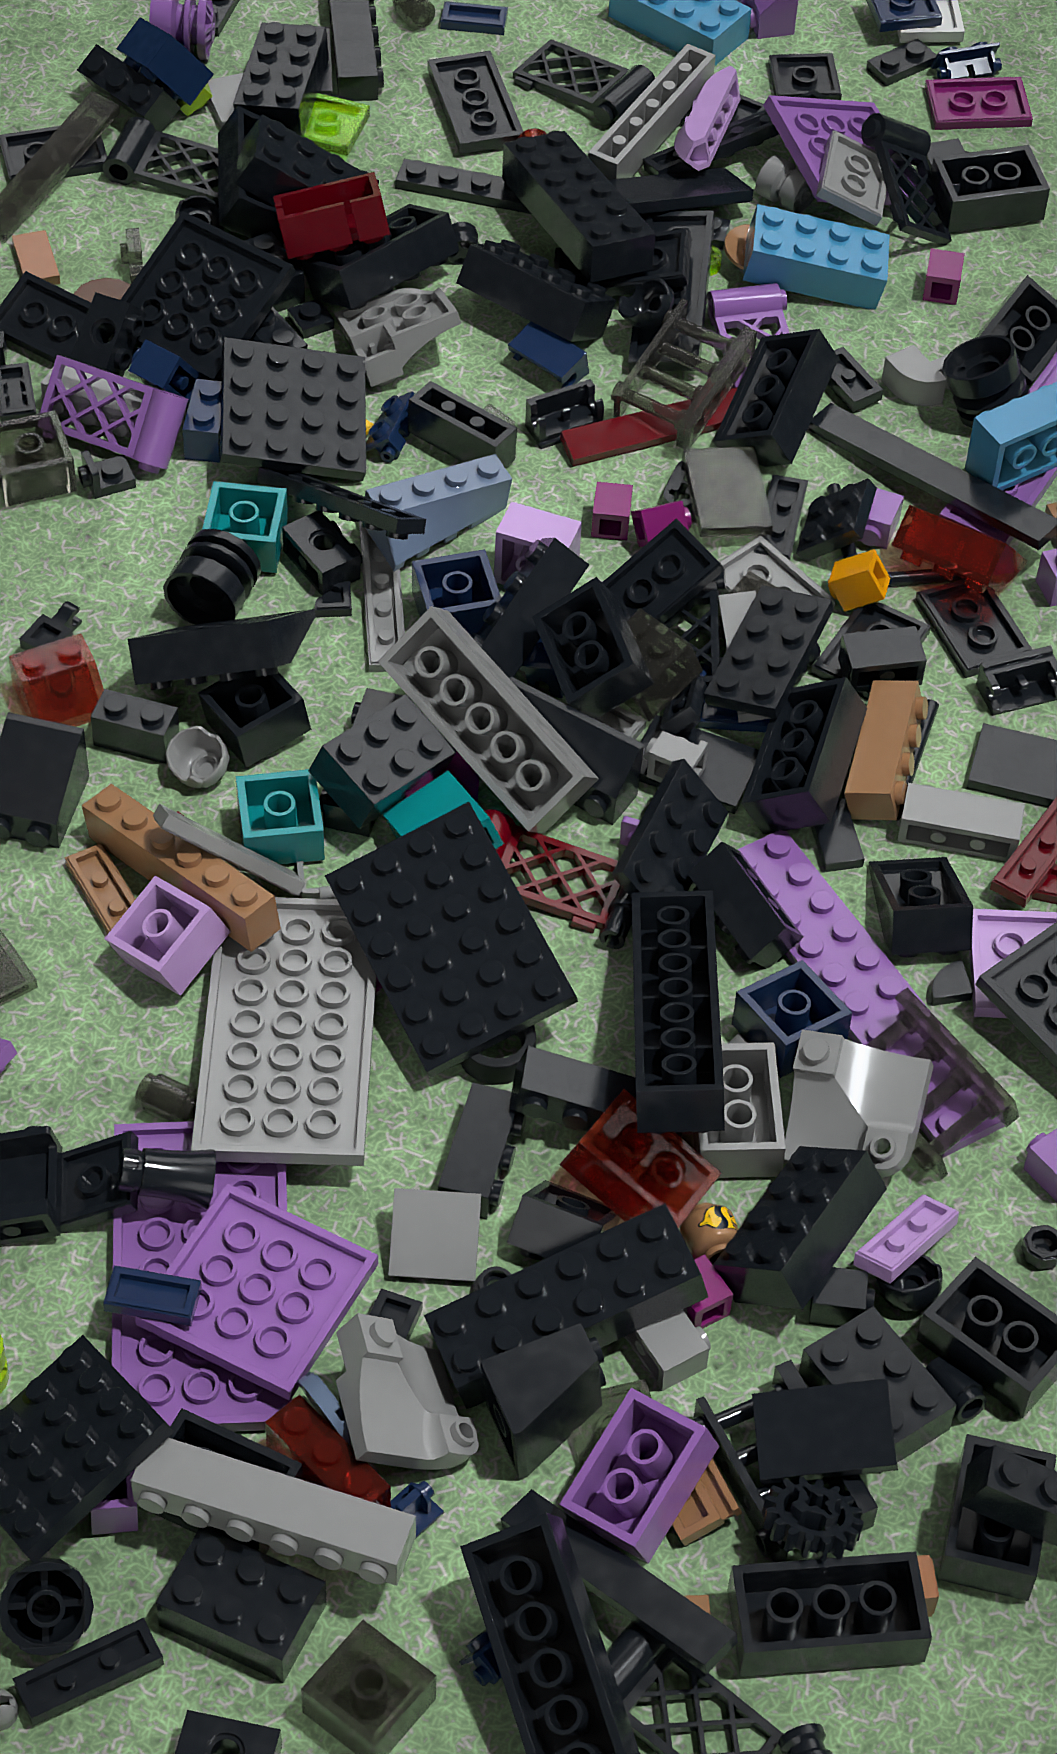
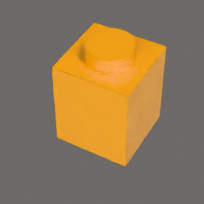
[828,549,891,612]

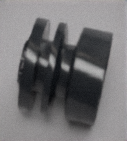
[942,335,1030,428]
[163,529,261,625]

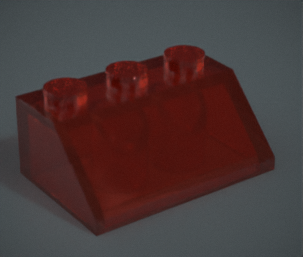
[891,505,1028,594]
[559,1089,722,1227]

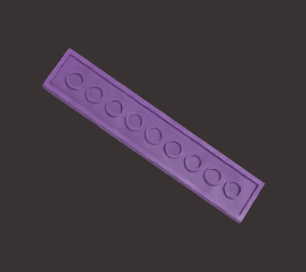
[737,830,1014,1158]

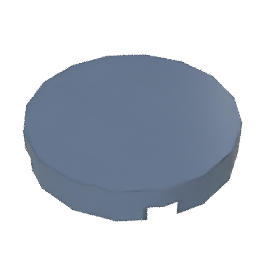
[297,1372,354,1453]

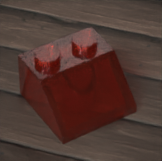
[8,633,104,727]

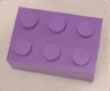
[559,1388,719,1564]

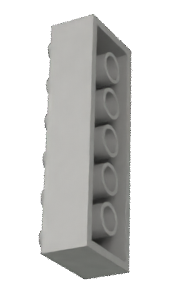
[378,606,599,833]

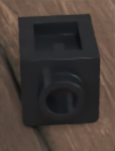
[77,450,136,499]

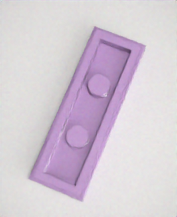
[853,1194,959,1283]

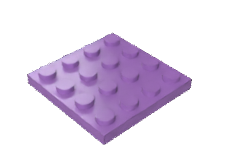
[763,95,927,207]
[135,1183,378,1401]

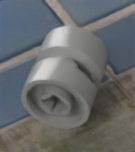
[755,155,814,214]

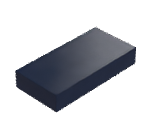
[440,1,508,35]
[103,1265,202,1326]

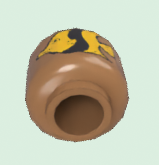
[680,1203,739,1268]

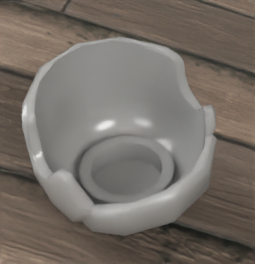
[165,726,230,789]

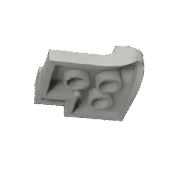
[334,287,462,387]
[784,1030,934,1178]
[336,1313,479,1470]

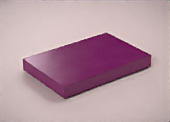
[925,77,1033,130]

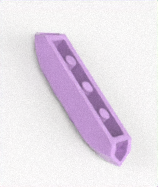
[674,66,741,171]

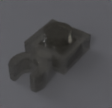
[120,228,143,284]

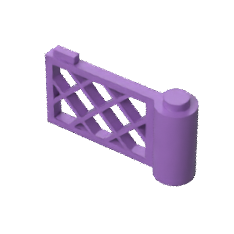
[707,283,790,388]
[37,355,189,474]

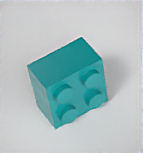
[202,481,288,573]
[236,769,325,864]

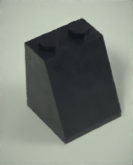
[0,712,89,848]
[480,1323,606,1480]

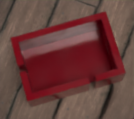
[273,172,390,260]

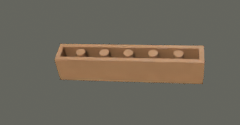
[82,784,281,952]

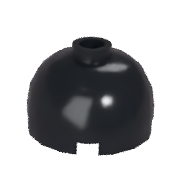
[0,1557,94,1656]

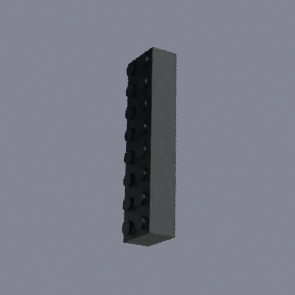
[632,890,725,1134]

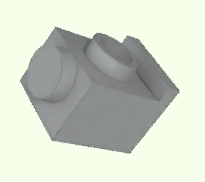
[644,731,708,782]

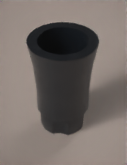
[117,1148,216,1210]

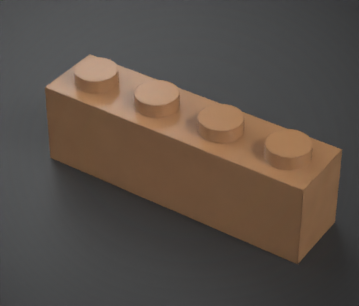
[844,680,928,820]

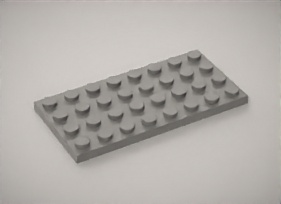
[191,897,377,1166]

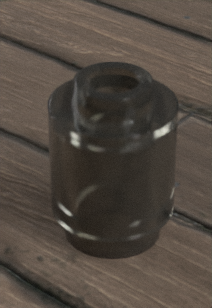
[392,0,435,30]
[135,1073,198,1122]

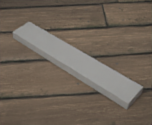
[359,521,405,672]

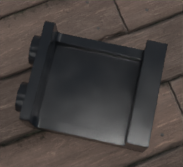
[0,1126,63,1245]

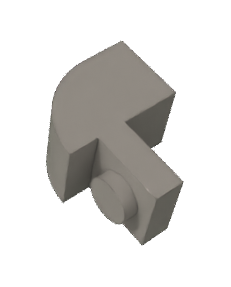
[881,345,950,406]

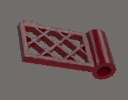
[484,809,621,933]

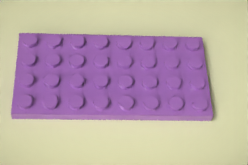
[112,1121,293,1432]

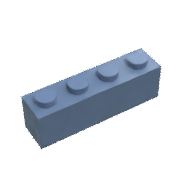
[361,454,512,571]

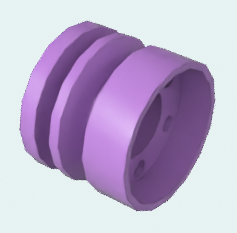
[149,0,216,61]

